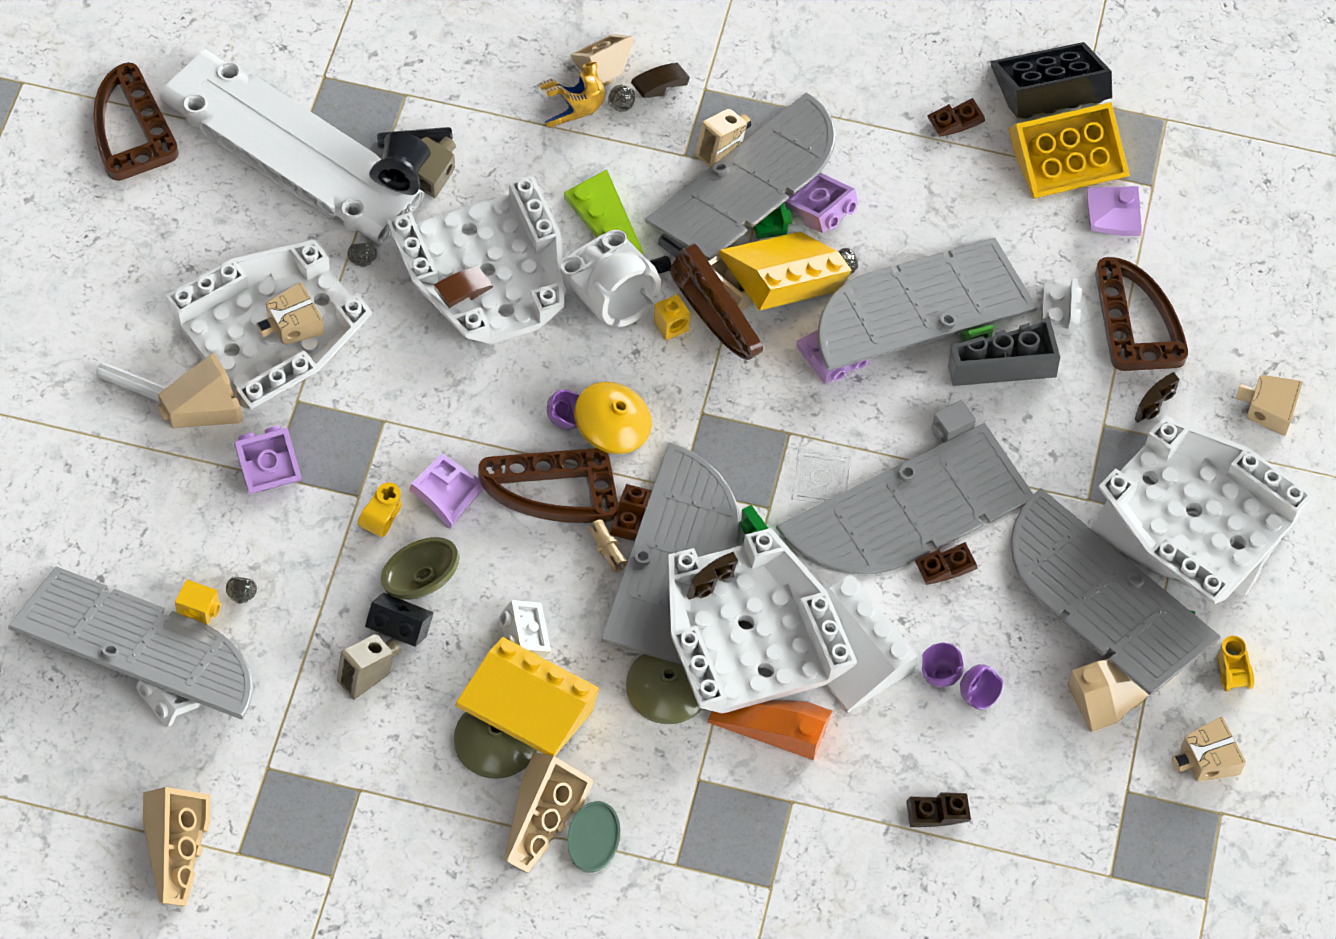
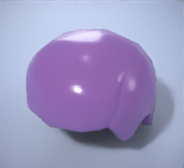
[547,389,580,430]
[921,642,964,688]
[960,664,1003,710]

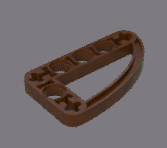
[93,62,179,181]
[670,243,763,360]
[1095,257,1188,371]
[478,448,618,523]

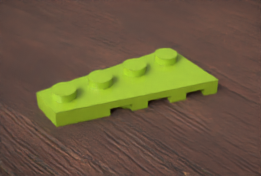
[564,169,643,255]

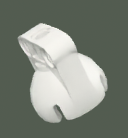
[560,230,661,327]

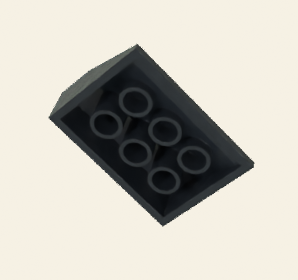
[991,42,1112,119]

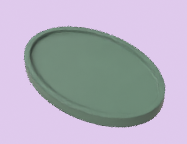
[567,801,620,873]

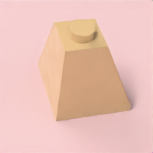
[157,353,243,428]

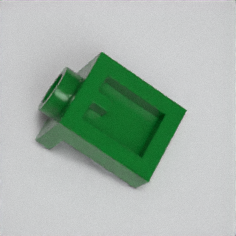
[754,203,792,239]
[740,505,769,546]

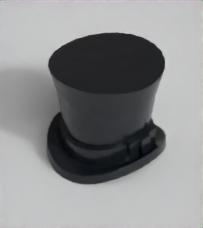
[369,132,431,195]

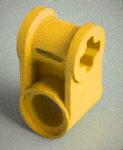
[357,482,402,538]
[1217,636,1254,692]

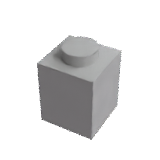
[931,400,976,443]

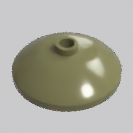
[381,537,460,600]
[626,654,703,724]
[454,712,537,779]

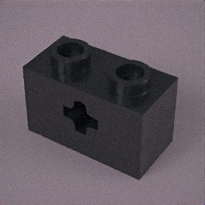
[365,592,434,647]

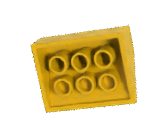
[1008,102,1130,199]
[718,231,852,311]
[455,637,600,756]

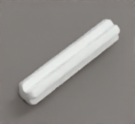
[96,363,167,401]

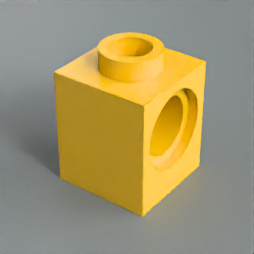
[654,294,690,341]
[175,579,221,625]

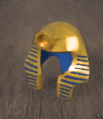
[539,62,605,128]

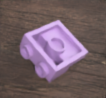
[784,172,858,233]
[796,330,869,384]
[234,426,302,495]

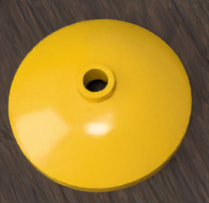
[574,381,652,454]

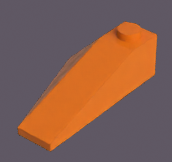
[708,700,833,760]

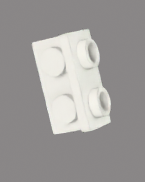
[1041,278,1082,335]
[499,600,551,657]
[136,680,200,727]

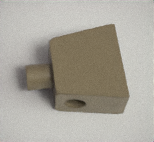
[417,137,456,199]
[336,635,401,700]

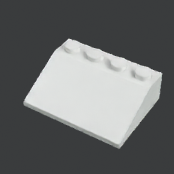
[826,574,918,713]

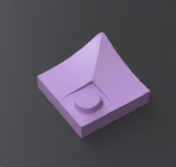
[1087,186,1142,236]
[409,454,483,529]

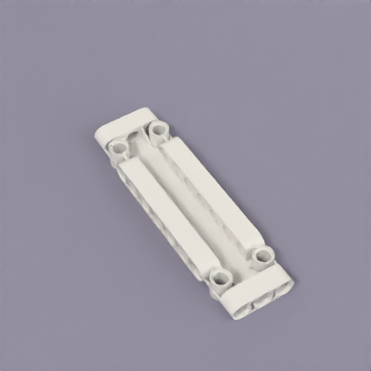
[160,50,424,244]

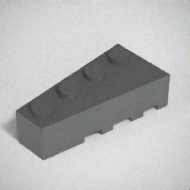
[948,317,1060,386]

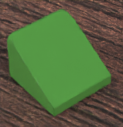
[960,325,994,342]

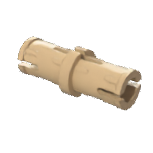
[588,520,627,573]

